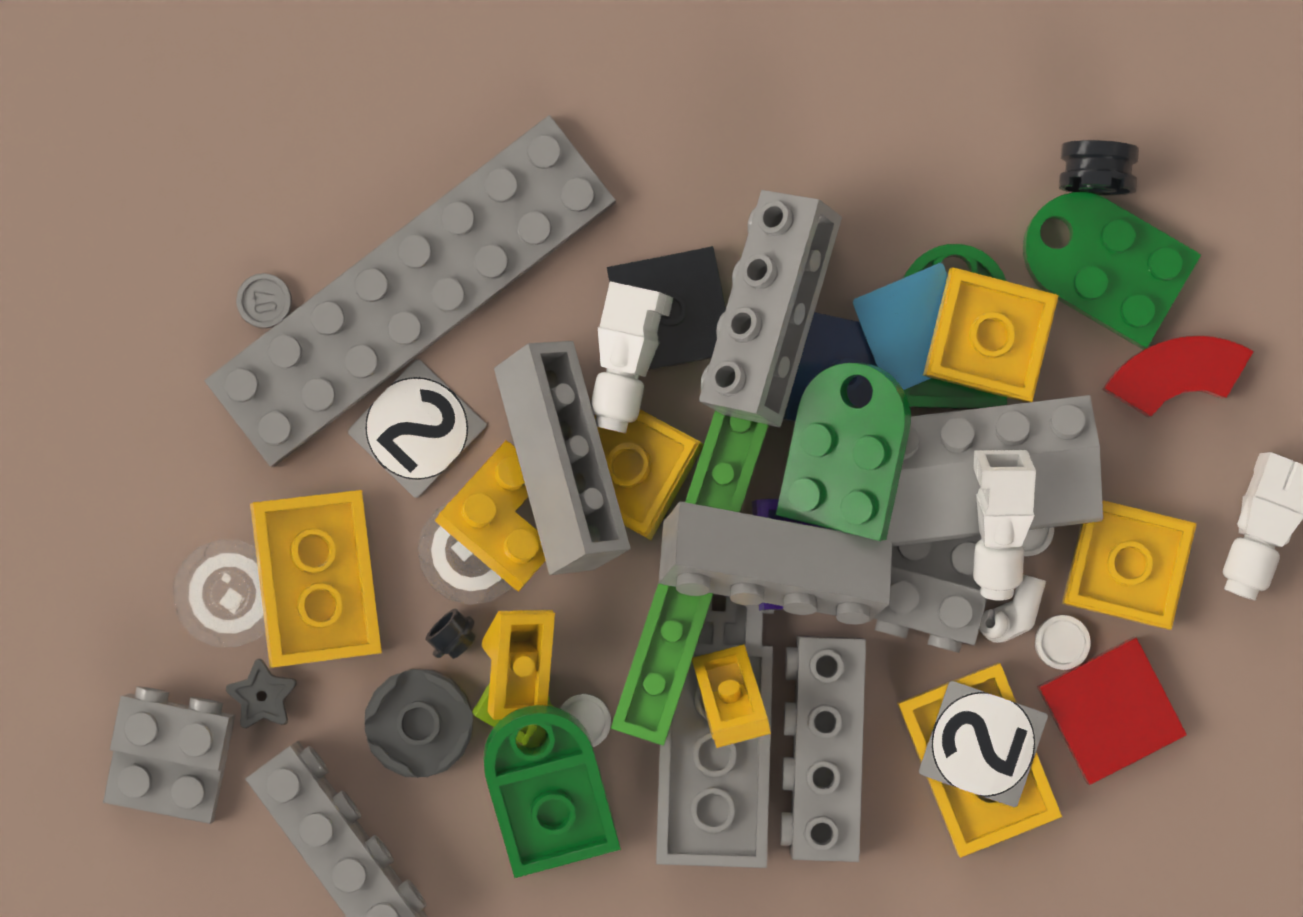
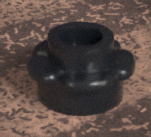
[425,608,476,659]

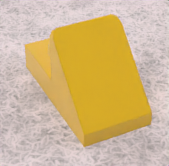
[482,610,555,720]
[692,644,771,748]

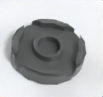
[364,669,473,778]

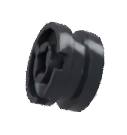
[1059,140,1139,196]

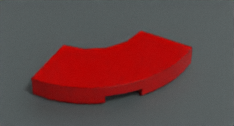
[1102,336,1254,417]

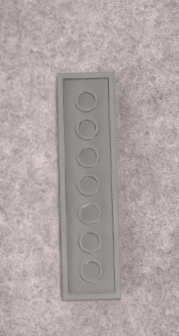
[204,115,616,467]

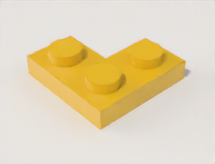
[435,440,546,592]

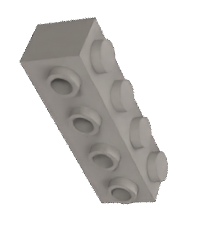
[699,190,842,427]
[494,341,631,575]
[658,501,892,625]
[780,636,866,862]
[245,741,428,917]

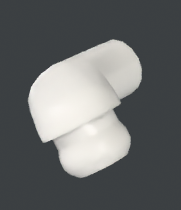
[979,575,1046,643]

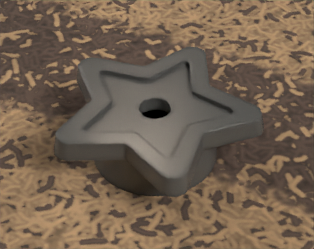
[226,659,297,729]

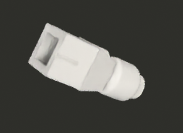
[590,282,673,433]
[973,450,1036,600]
[1223,452,1303,601]

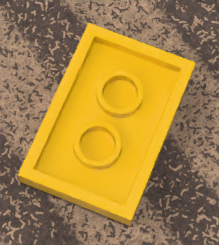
[250,490,382,668]
[897,662,1062,858]

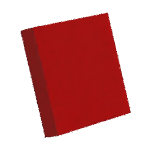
[1037,637,1187,785]

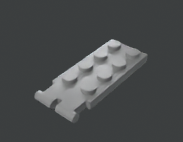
[656,596,774,868]

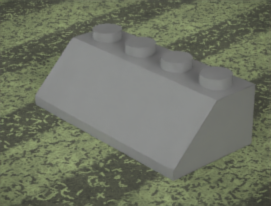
[886,395,1103,546]

